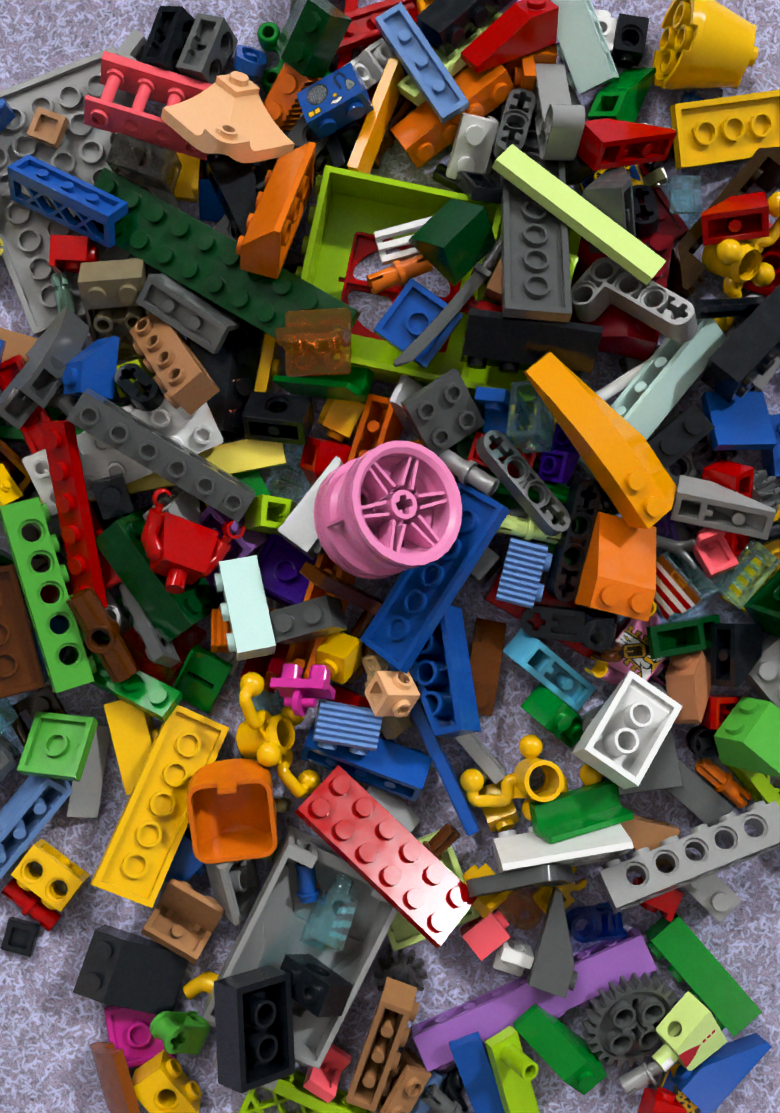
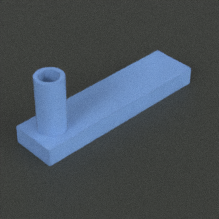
[375,2,469,124]

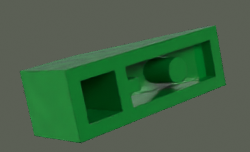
[512,1003,607,1095]

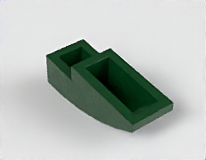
[646,614,720,659]

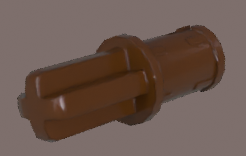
[422,823,460,861]

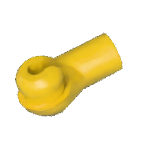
[183,971,219,1000]

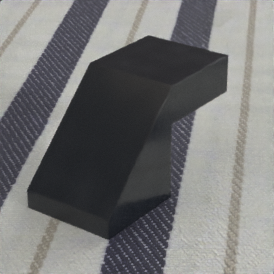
[326,117,364,170]

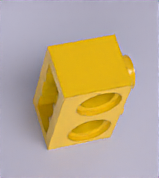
[11,839,90,912]

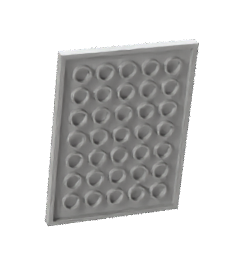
[0,46,180,337]

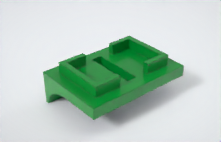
[172,644,233,713]

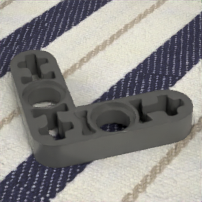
[466,863,574,898]

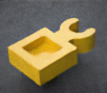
[530,867,587,914]

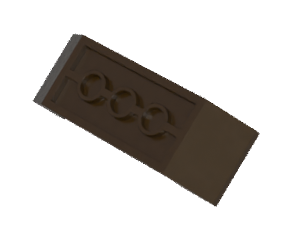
[666,147,780,300]

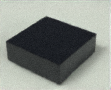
[1,917,41,957]

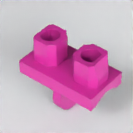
[270,663,336,717]

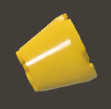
[652,0,759,90]

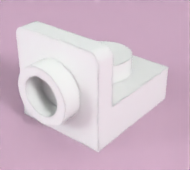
[492,939,534,977]

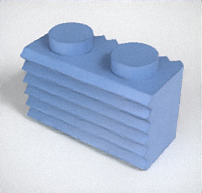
[495,536,553,609]
[312,699,383,755]

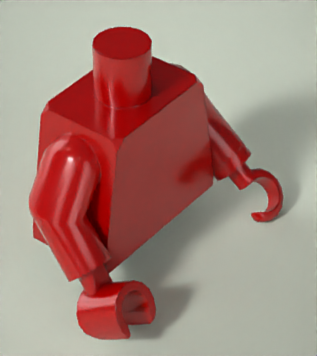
[141,488,245,594]

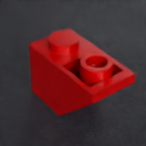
[300,437,352,486]

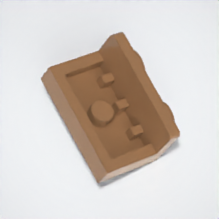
[377,1049,432,1113]

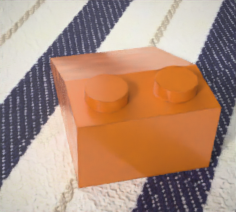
[575,512,657,622]

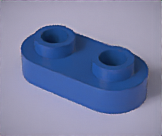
[234,45,267,81]

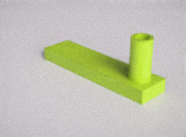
[485,1026,540,1113]

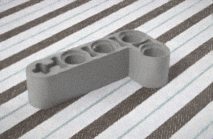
[533,63,585,161]
[571,257,698,342]

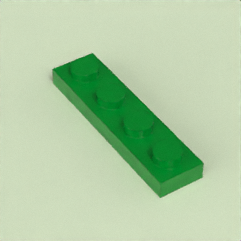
[63,643,183,722]

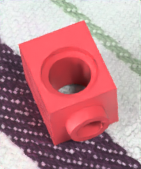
[460,909,511,961]

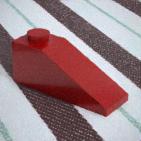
[461,0,559,73]
[576,118,677,171]
[701,459,754,559]

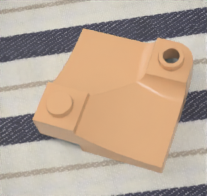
[161,71,295,163]

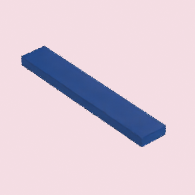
[389,663,480,836]

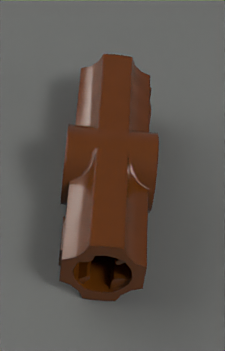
[66,587,139,683]

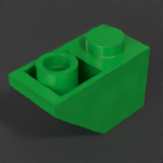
[520,683,584,749]

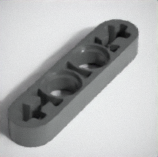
[476,430,571,536]

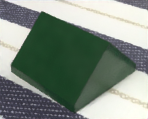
[409,198,496,287]

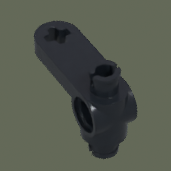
[521,604,617,651]

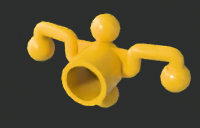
[702,192,780,332]
[236,672,321,799]
[460,734,604,821]

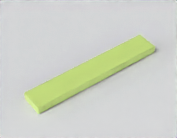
[492,144,666,285]

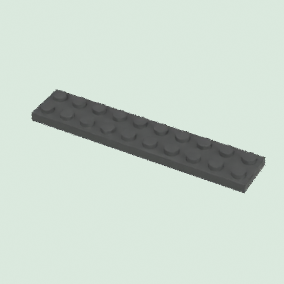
[499,79,572,323]

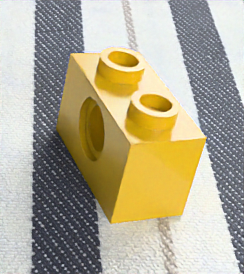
[132,1050,202,1113]

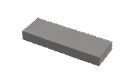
[65,724,110,818]

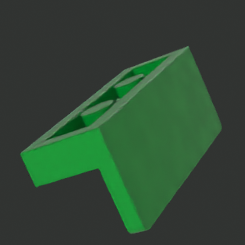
[273,362,375,402]
[529,779,634,844]

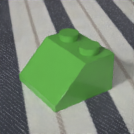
[714,696,780,778]

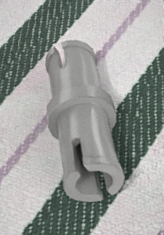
[439,448,500,497]

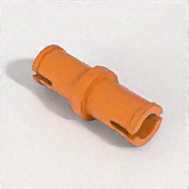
[366,254,433,295]

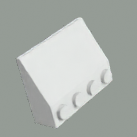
[492,823,634,874]

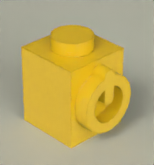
[317,398,365,443]

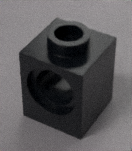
[611,13,649,69]

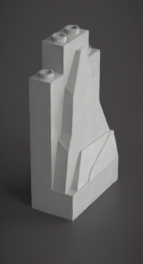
[202,825,398,1091]

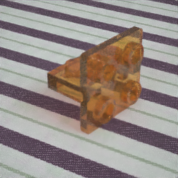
[276,308,351,377]

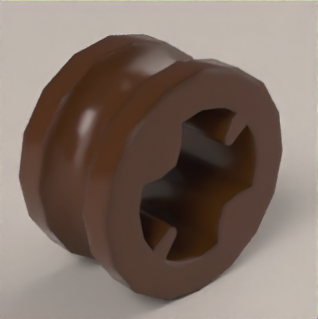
[592,641,623,662]

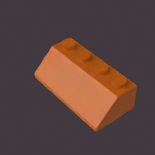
[236,142,316,279]

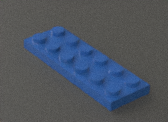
[360,482,510,674]

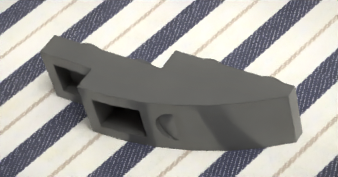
[0,307,90,430]

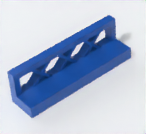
[7,154,128,248]

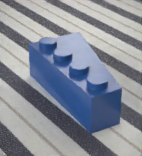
[410,605,481,737]

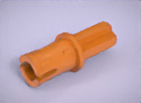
[695,758,752,809]

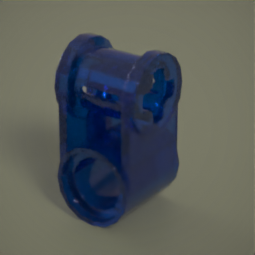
[566,902,627,943]

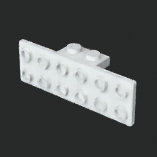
[22,398,223,516]

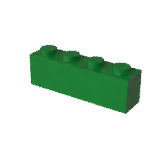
[644,913,762,1037]

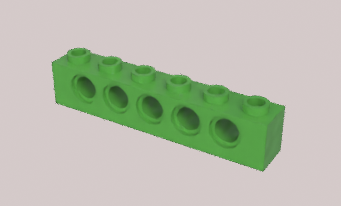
[0,497,97,693]

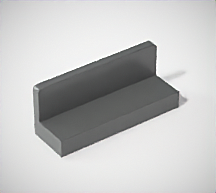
[136,273,241,354]

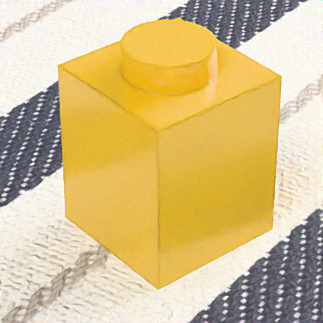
[316,632,362,684]

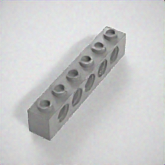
[598,800,780,914]

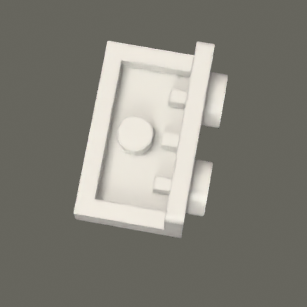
[446,112,499,179]

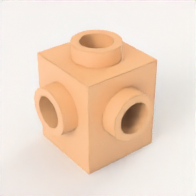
[364,671,421,717]

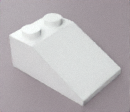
[572,670,683,789]

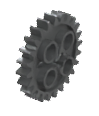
[582,972,678,1068]

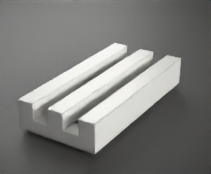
[374,216,432,266]

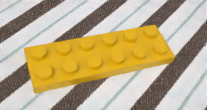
[90,705,229,908]

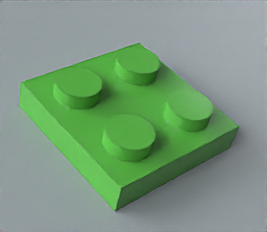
[17,711,98,782]

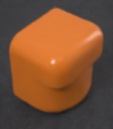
[186,758,277,864]

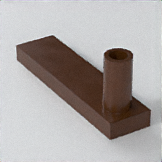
[299,561,383,647]

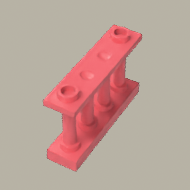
[84,51,212,161]

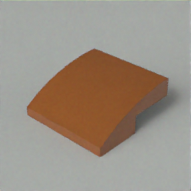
[90,1042,140,1113]

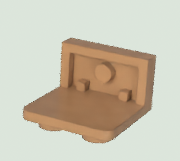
[141,879,225,964]

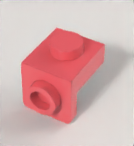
[692,527,739,579]
[303,1043,352,1104]

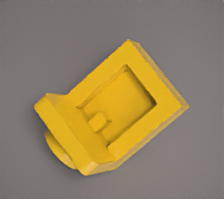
[479,779,520,832]

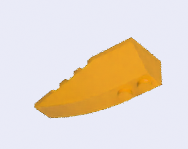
[523,352,677,529]

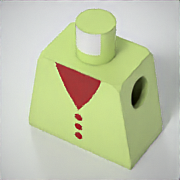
[651,991,728,1072]

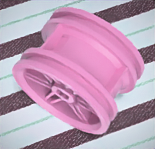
[313,441,462,580]

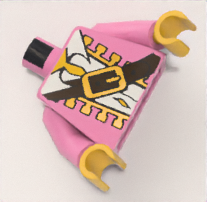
[584,601,668,686]

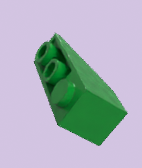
[588,68,656,123]

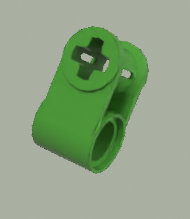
[149,1011,212,1055]

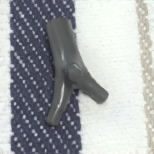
[656,534,697,571]

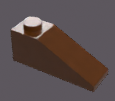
[469,618,506,716]

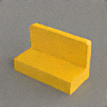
[172,152,206,202]

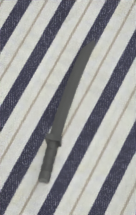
[393,236,501,367]

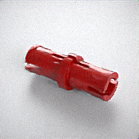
[1,878,62,932]

